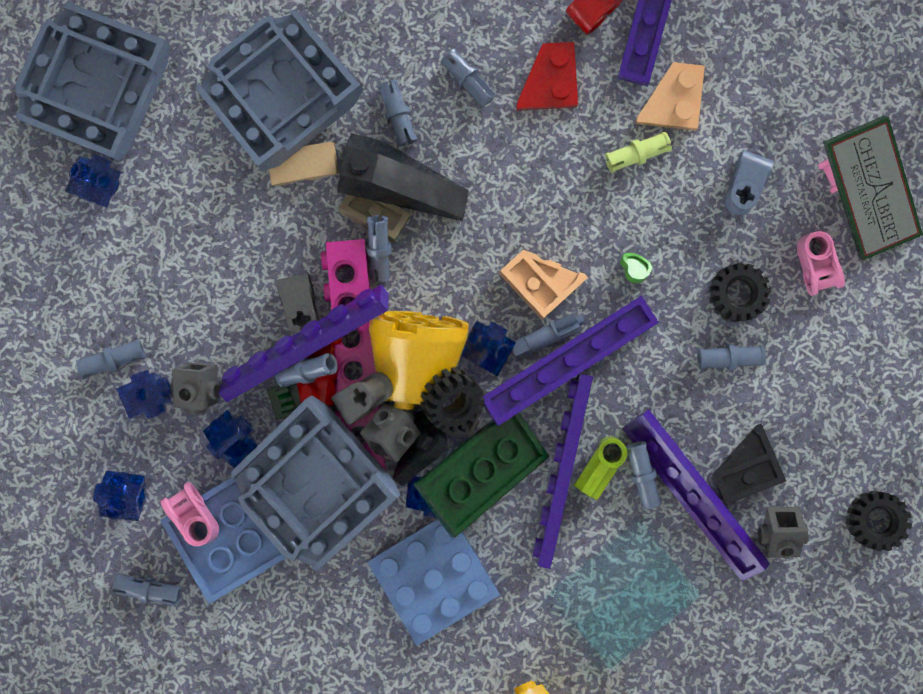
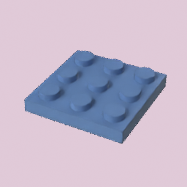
[160,477,286,604]
[367,518,500,645]

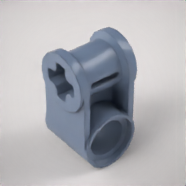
[725,150,774,216]

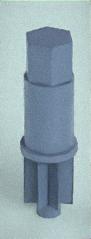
[510,313,585,360]

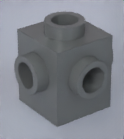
[170,362,220,414]
[360,404,421,463]
[758,507,809,559]

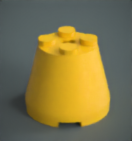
[369,311,469,410]

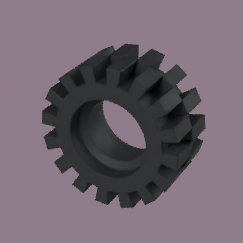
[708,263,771,322]
[419,367,485,432]
[846,491,912,551]

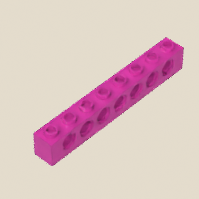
[321,239,387,472]

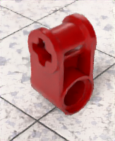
[565,0,622,35]

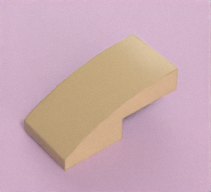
[269,142,340,186]

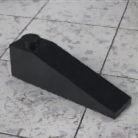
[337,133,469,221]

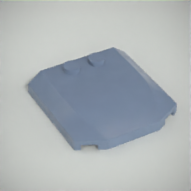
[15,2,170,161]
[195,9,363,171]
[230,396,400,571]

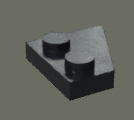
[393,410,448,486]
[712,423,786,505]

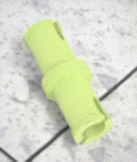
[605,132,672,173]

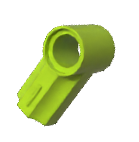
[573,436,627,500]

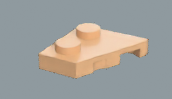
[635,62,705,131]
[499,250,588,320]

